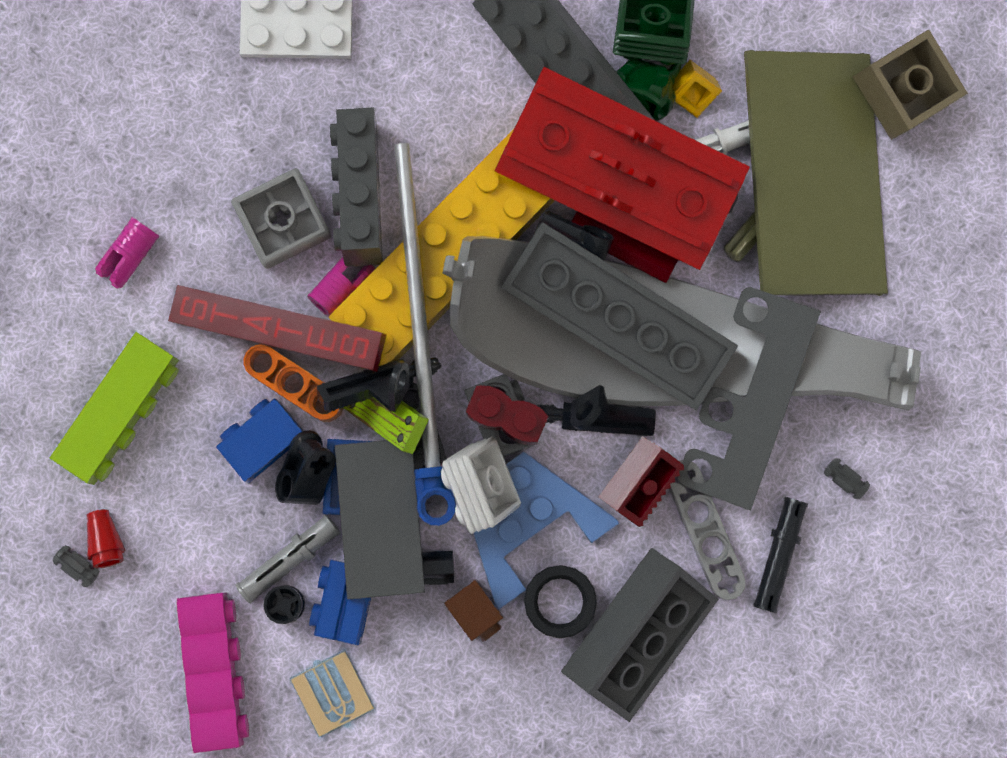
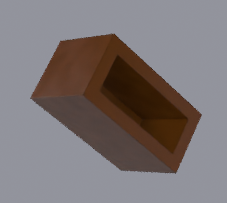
[444,579,503,642]

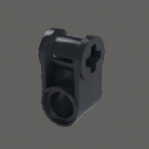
[275,430,336,505]

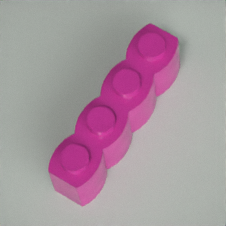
[177,592,249,753]

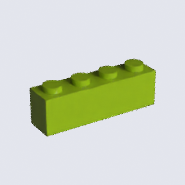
[49,332,179,485]

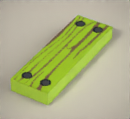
[343,397,429,454]

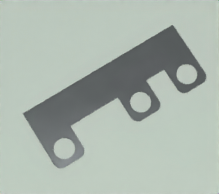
[678,287,821,511]

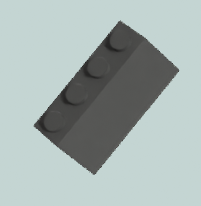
[561,548,719,722]

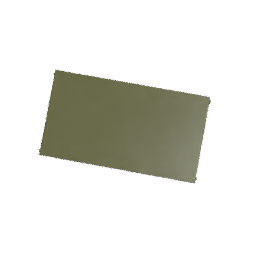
[744,50,888,296]

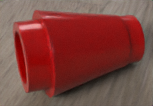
[86,509,126,568]

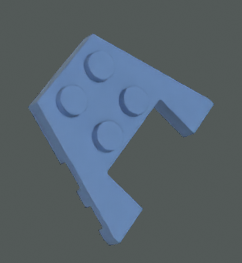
[474,452,619,609]

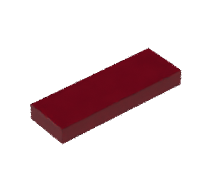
[571,211,678,283]

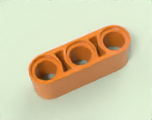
[243,345,343,422]

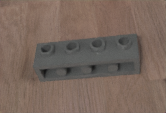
[330,107,383,266]

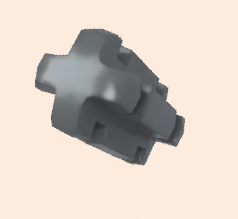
[824,458,870,499]
[53,545,100,587]

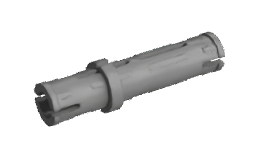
[235,514,340,604]

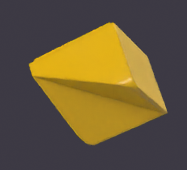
[673,60,722,118]

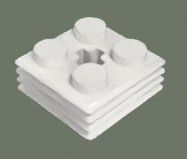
[441,436,521,534]

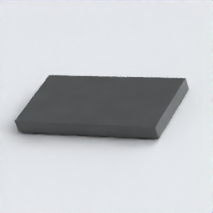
[335,440,425,600]

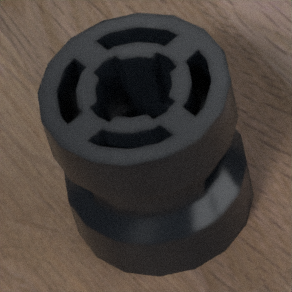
[263,585,305,624]

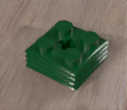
[613,0,695,65]

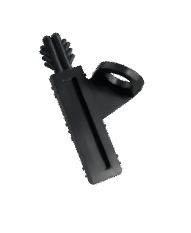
[317,357,442,412]
[536,385,656,436]

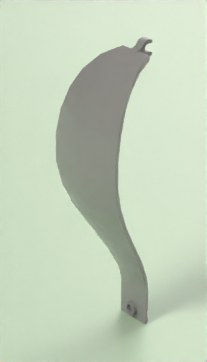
[442,236,921,411]

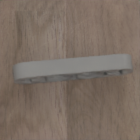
[669,460,746,600]

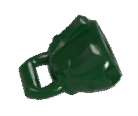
[616,58,682,121]

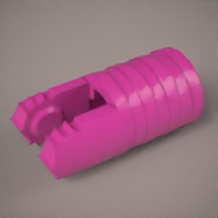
[95,217,160,289]
[307,257,376,317]

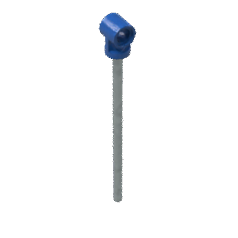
[394,143,456,526]

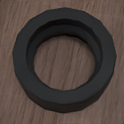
[524,565,597,638]

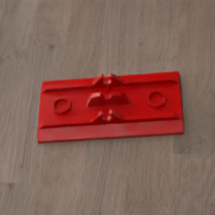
[494,67,750,270]

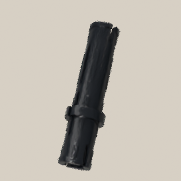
[753,497,808,613]

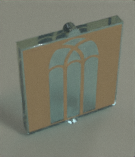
[289,649,375,738]

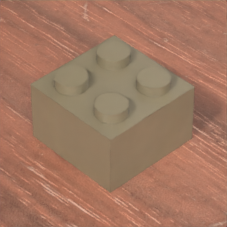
[853,29,968,140]

